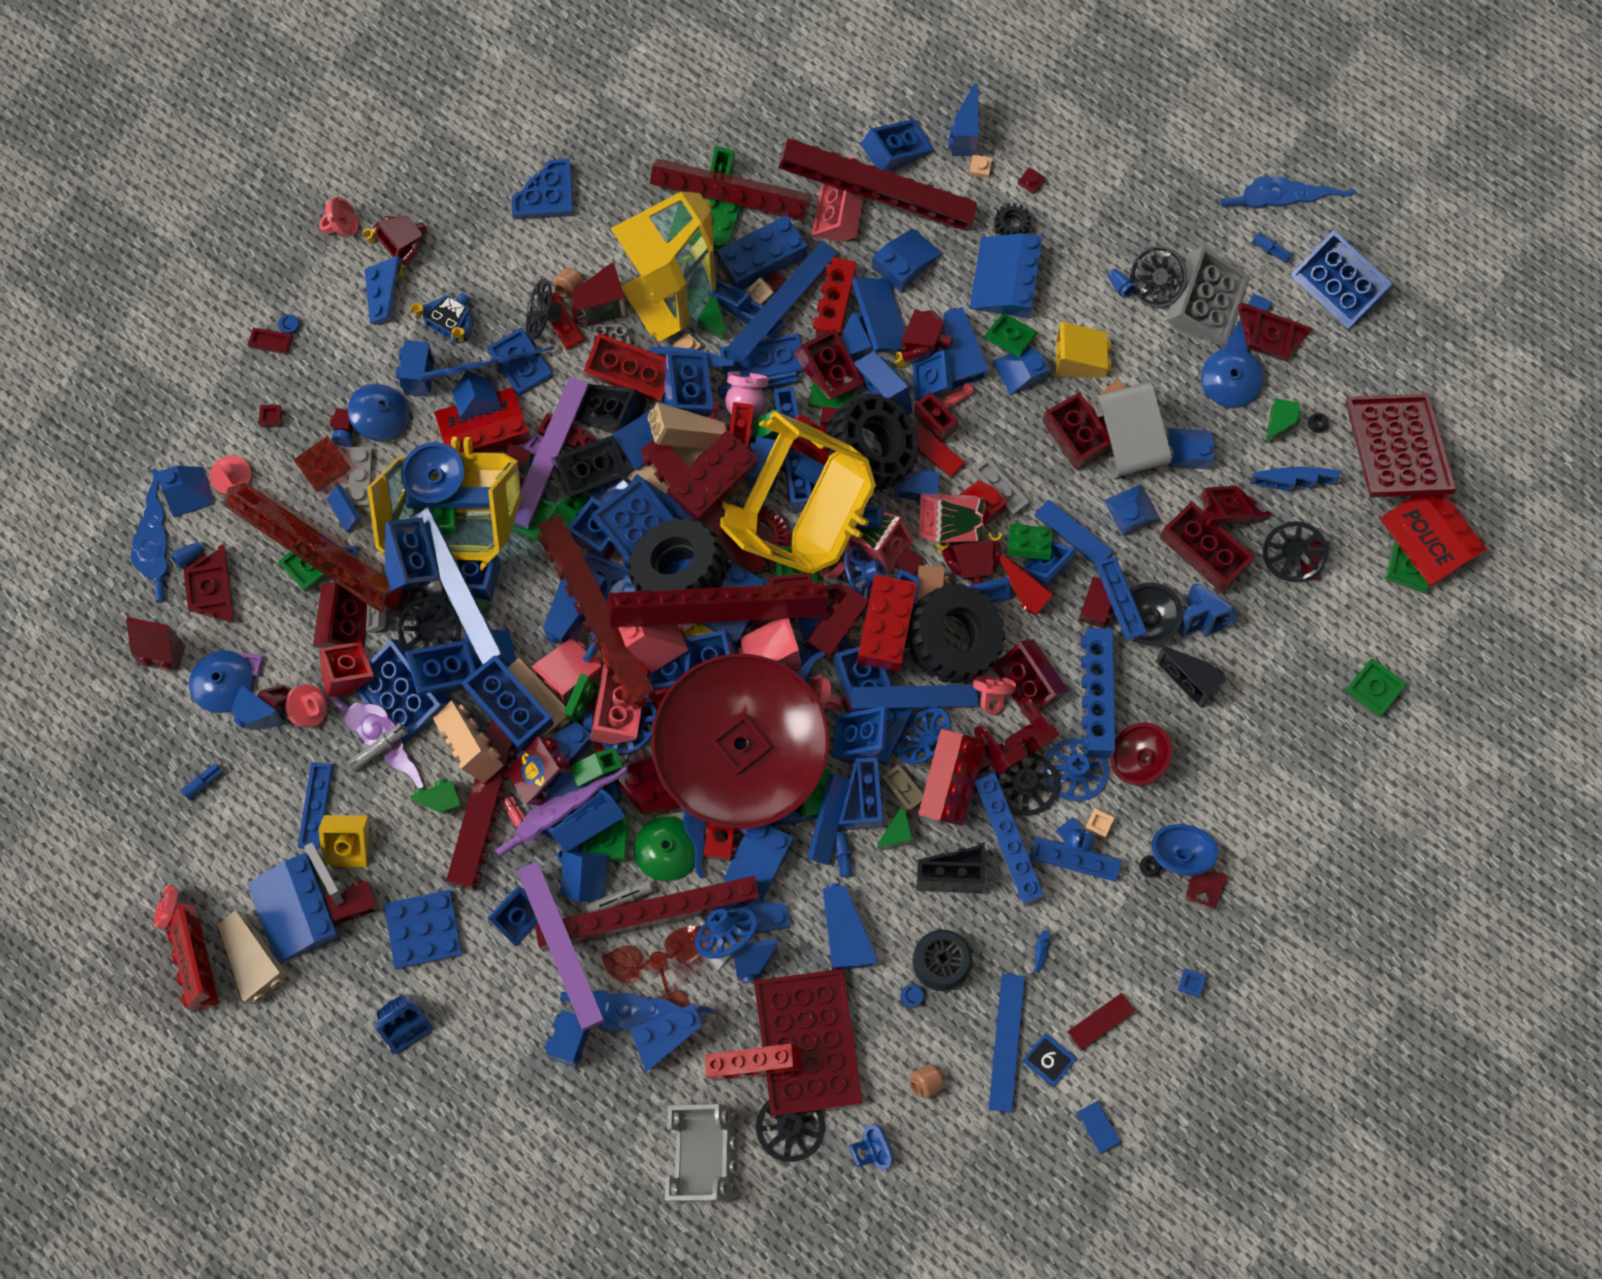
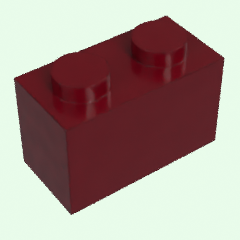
[914,392,958,443]
[1078,576,1113,628]
[325,880,379,925]

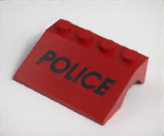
[434,387,530,453]
[1380,495,1487,586]
[167,906,219,1012]

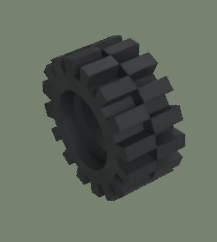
[994,203,1031,236]

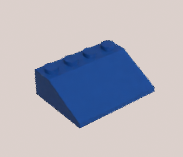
[1290,230,1395,329]
[969,233,1043,318]
[355,639,451,744]
[247,852,340,963]

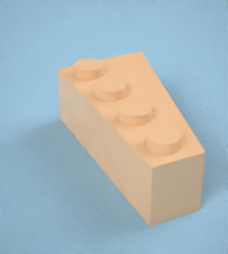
[432,700,503,783]

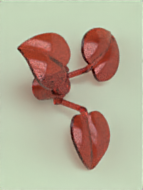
[602,926,702,1007]

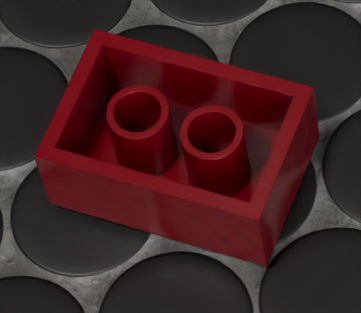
[1042,392,1112,471]

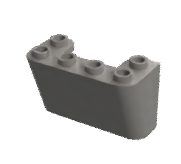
[1092,382,1173,478]
[665,1104,739,1203]

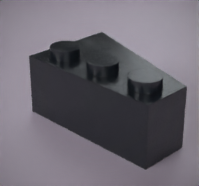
[916,842,985,893]

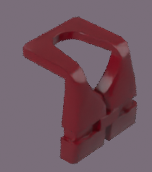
[1185,871,1227,910]

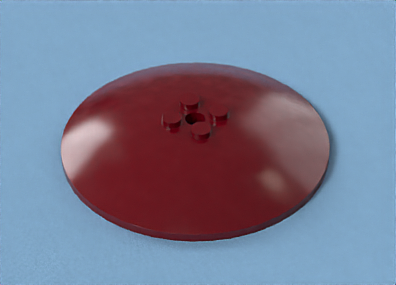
[651,653,829,829]

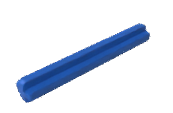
[718,372,798,397]

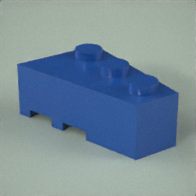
[854,351,913,415]
[838,757,883,831]
[547,788,626,852]
[630,1001,706,1072]

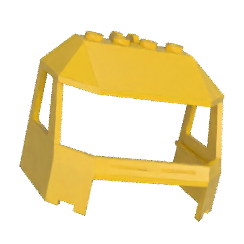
[720,411,876,574]

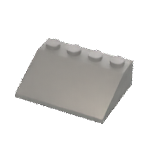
[1166,246,1249,345]

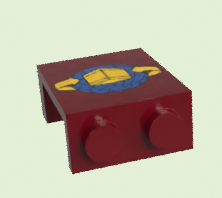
[506,736,573,806]

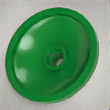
[634,816,695,882]

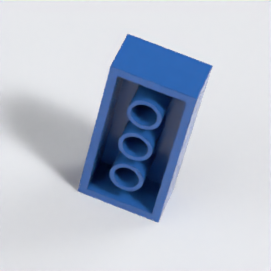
[717,215,807,290]
[461,655,554,752]

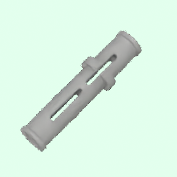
[347,722,408,772]
[586,880,653,913]

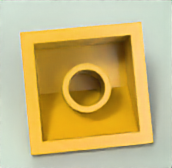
[319,815,369,867]

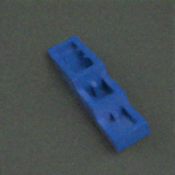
[707,279,785,340]
[650,346,736,368]
[1250,467,1340,492]

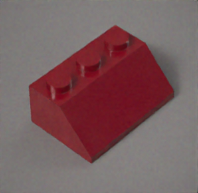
[313,581,368,648]
[992,639,1069,718]

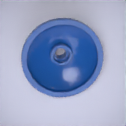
[1201,348,1263,408]
[348,384,410,442]
[401,442,465,504]
[189,650,254,713]
[1151,824,1218,876]

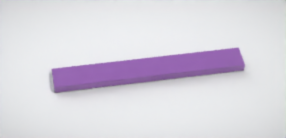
[514,377,589,529]
[517,861,604,1031]

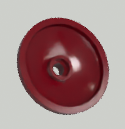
[1110,722,1174,786]

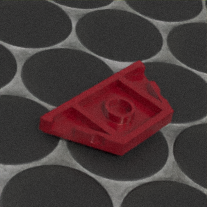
[1238,302,1313,361]
[1201,485,1272,526]
[183,544,235,623]
[615,744,683,815]

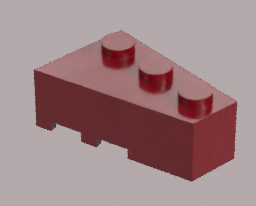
[804,586,869,659]

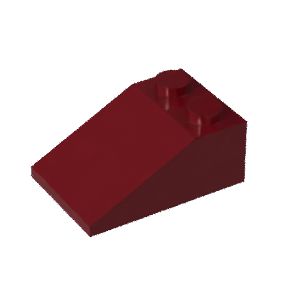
[794,329,865,400]
[126,617,186,671]

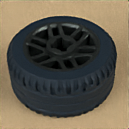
[912,930,973,991]

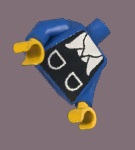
[409,293,473,344]

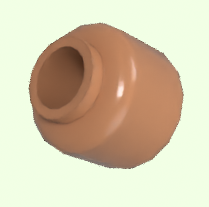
[554,268,584,298]
[910,1064,945,1099]

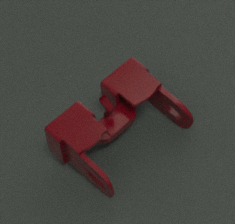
[974,697,1060,776]

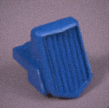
[1178,584,1239,637]
[375,994,434,1054]

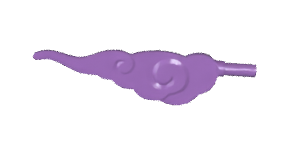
[327,696,424,788]
[495,767,628,857]

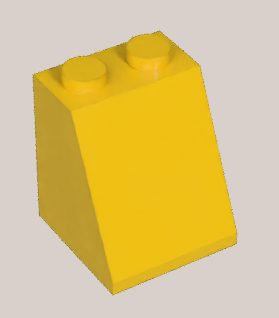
[1056,322,1111,378]

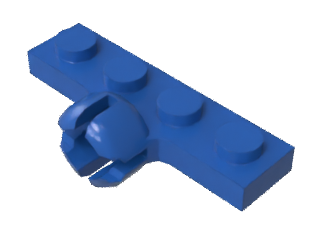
[1030,829,1122,882]

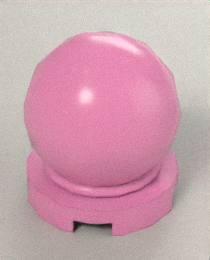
[725,372,768,420]

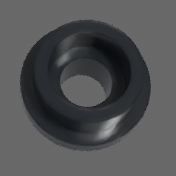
[1307,413,1329,433]
[1139,855,1162,878]

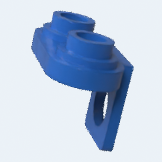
[849,1124,895,1170]

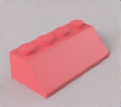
[811,156,864,242]
[590,652,648,744]

